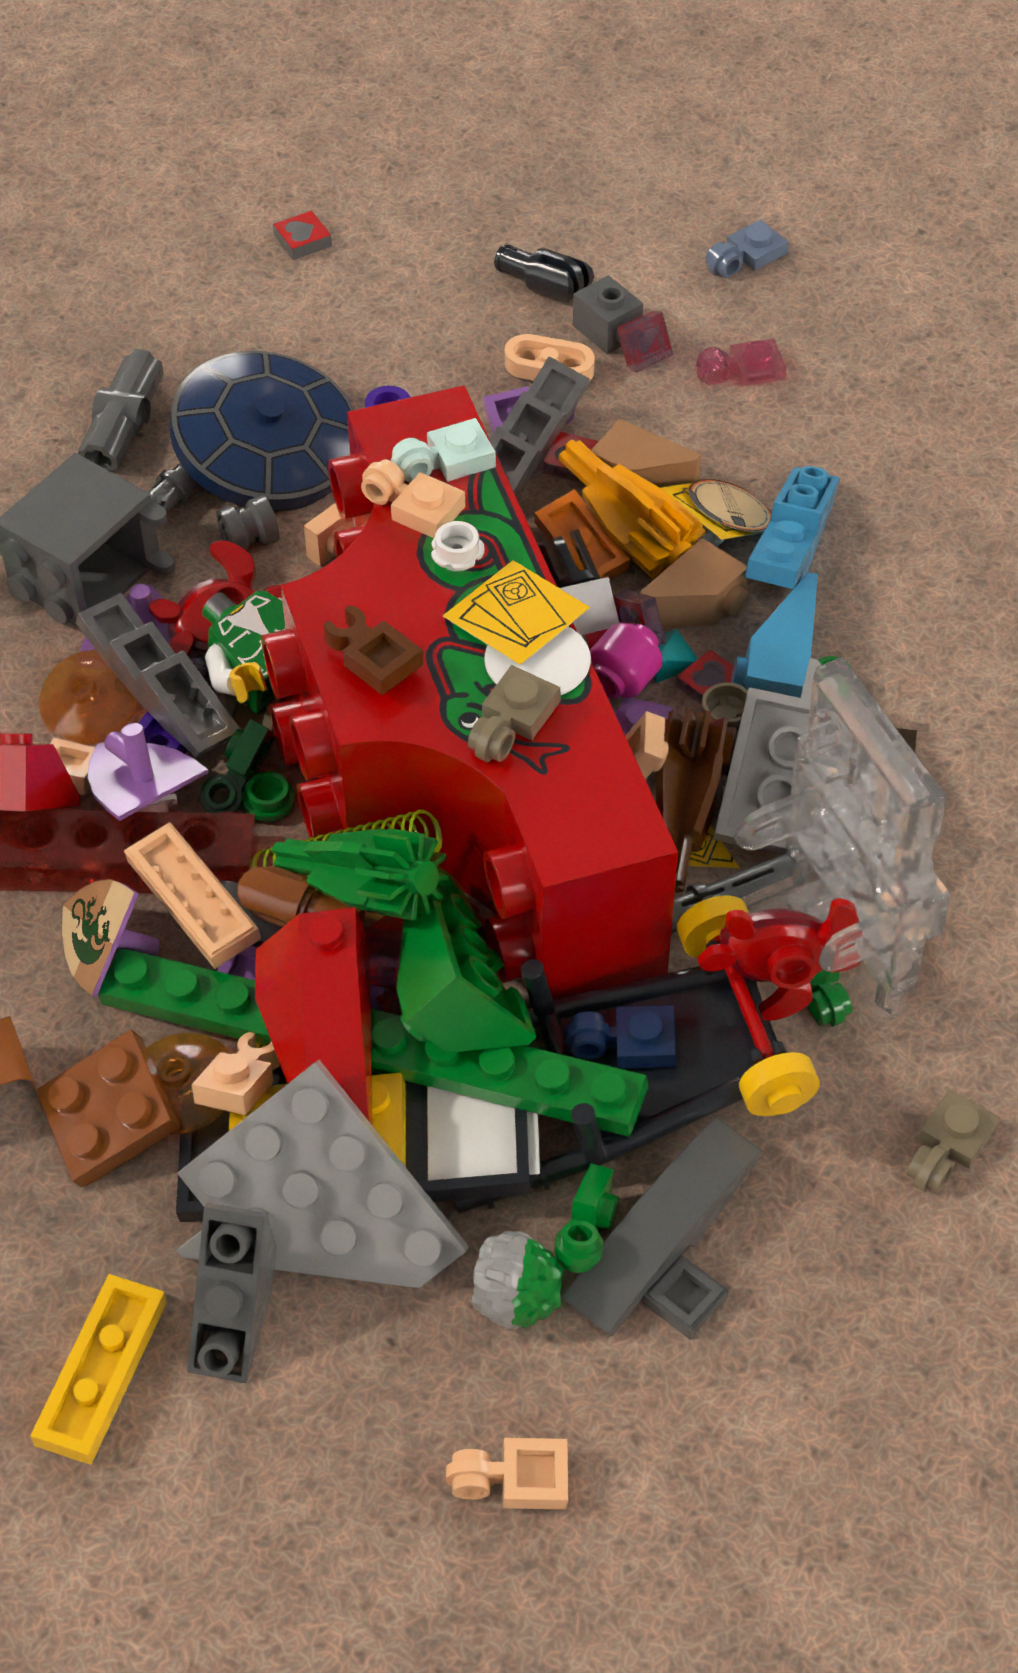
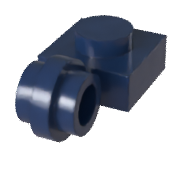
[565,1005,676,1068]

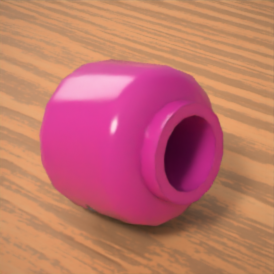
[590,622,663,699]

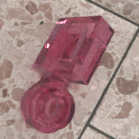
[695,338,787,386]

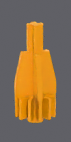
[558,439,706,580]

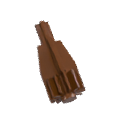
[656,708,737,893]

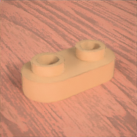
[505,334,595,381]

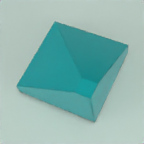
[652,628,698,683]

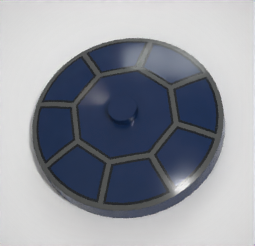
[169,351,354,511]

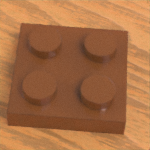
[37,1029,181,1187]

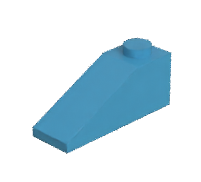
[731,572,818,698]

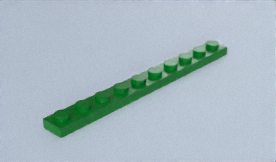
[98,948,648,1137]

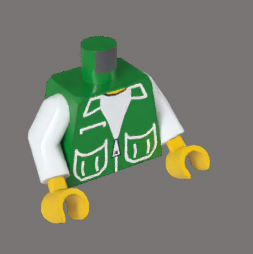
[202,591,285,714]

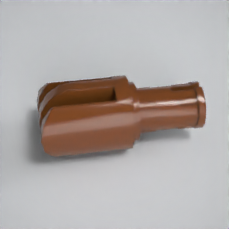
[237,866,365,927]

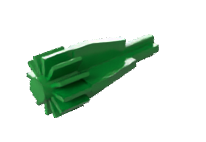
[272,828,448,920]

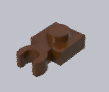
[323,605,423,695]

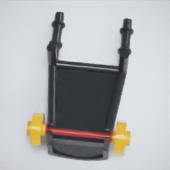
[455,895,820,1214]

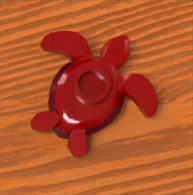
[149,540,282,656]
[697,898,860,1021]

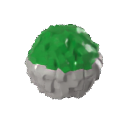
[472,1231,564,1330]

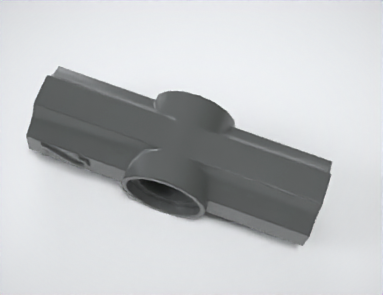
[78,349,164,472]

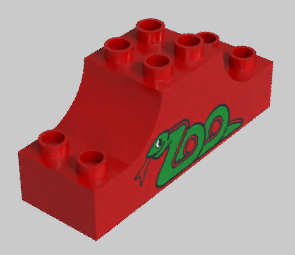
[261,385,678,999]

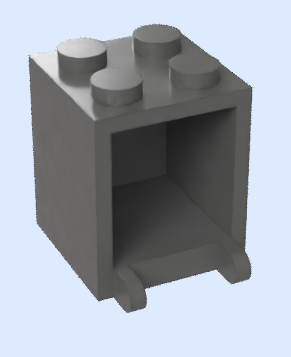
[0,453,175,628]

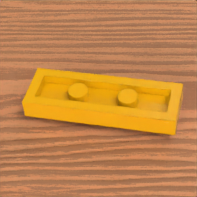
[30,1274,167,1465]

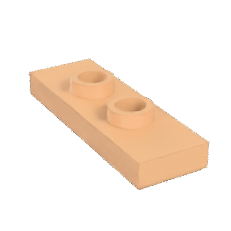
[124,822,261,969]

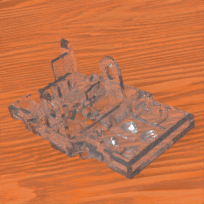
[734,657,950,1025]

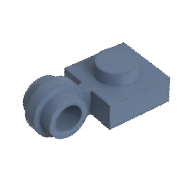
[706,219,789,278]

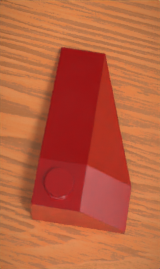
[0,733,80,811]
[255,907,373,1126]

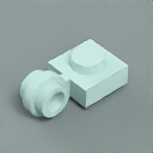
[391,418,496,482]

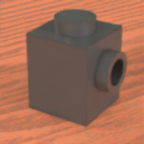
[573,275,643,354]

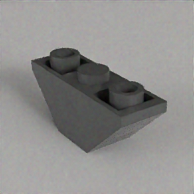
[187,1202,277,1383]

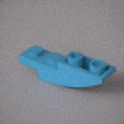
[745,466,840,589]

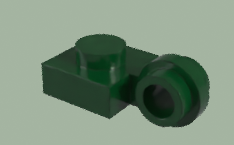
[200,719,275,818]

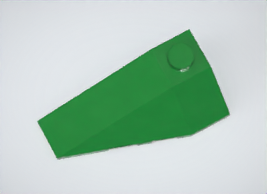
[396,866,537,1053]

